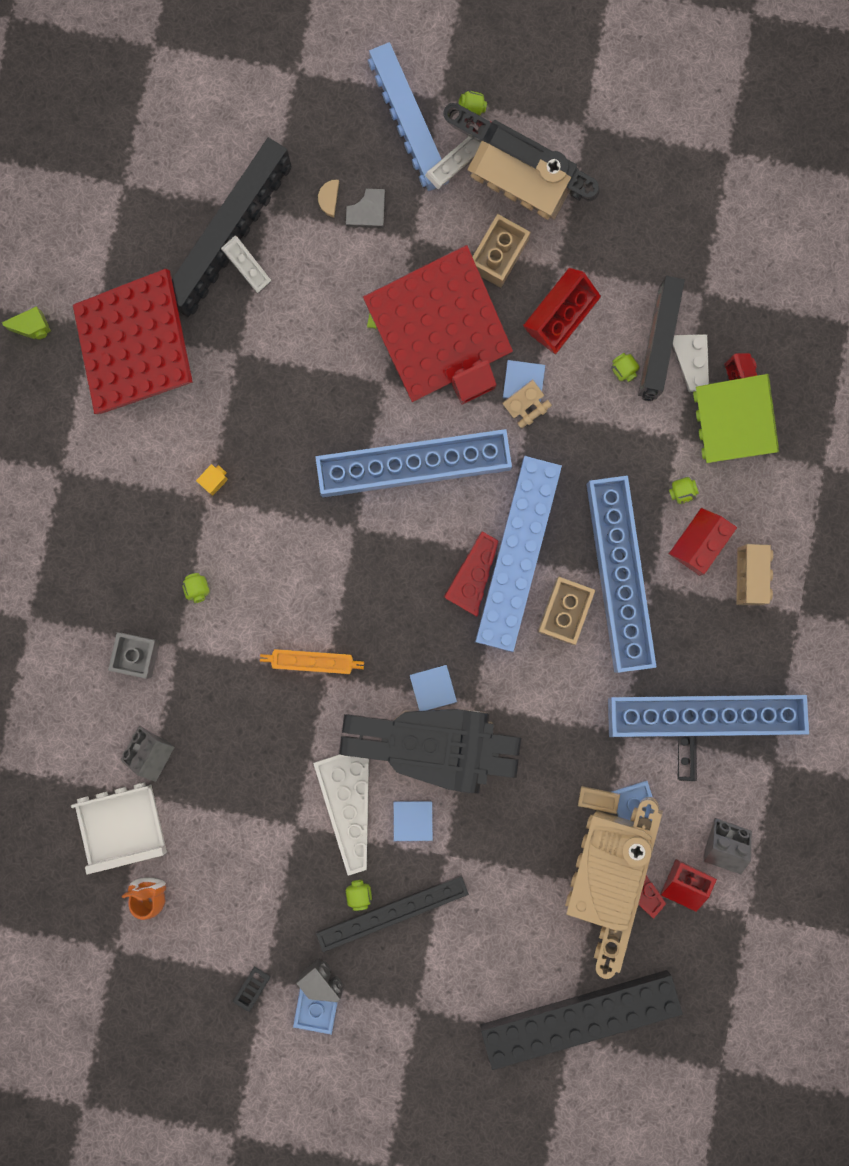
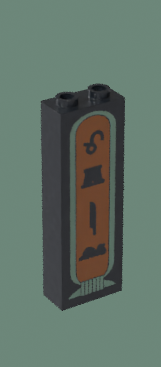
[638,276,685,401]

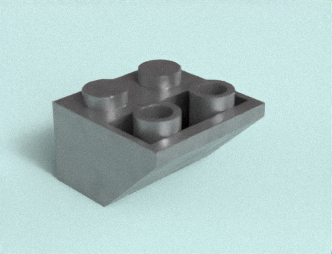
[121,726,175,782]
[704,818,752,874]
[296,958,343,1002]

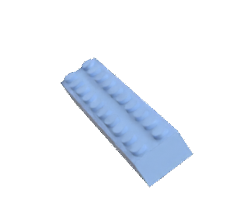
[315,429,512,497]
[475,456,562,652]
[586,476,656,673]
[608,695,809,737]

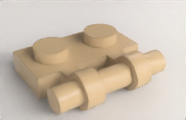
[502,379,552,429]

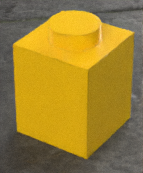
[196,464,228,496]

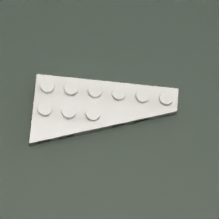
[313,754,369,876]

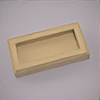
[578,786,620,814]

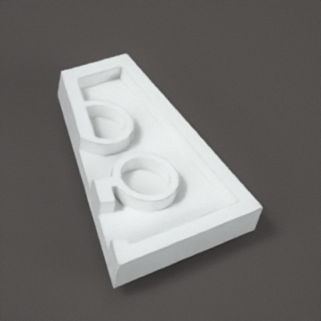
[672,335,709,392]

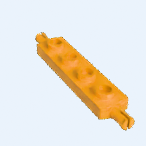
[260,649,364,674]

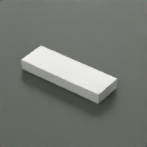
[221,236,271,293]

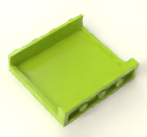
[693,374,779,463]

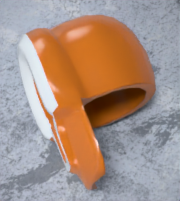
[122,878,166,920]

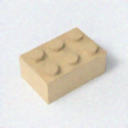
[473,214,531,288]
[736,544,773,605]
[537,577,595,645]

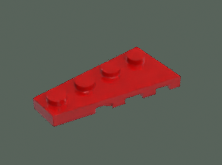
[443,531,499,617]

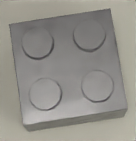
[108,632,160,679]

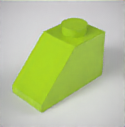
[2,306,51,339]

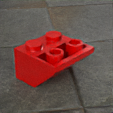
[452,360,496,405]
[660,859,717,912]

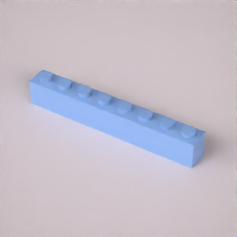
[368,42,449,191]

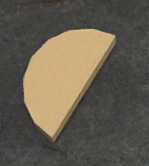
[318,180,339,218]

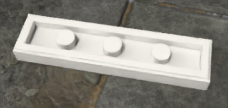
[425,137,481,189]

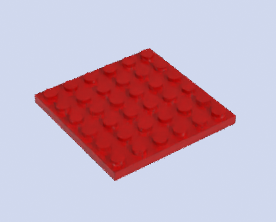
[362,245,513,402]
[73,269,193,414]

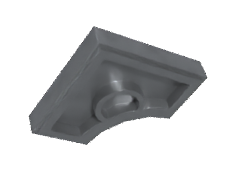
[346,189,385,228]

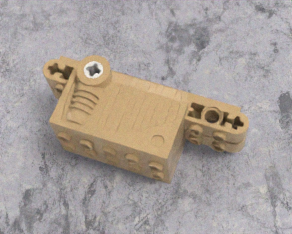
[565,797,663,979]

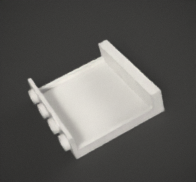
[71,782,167,874]

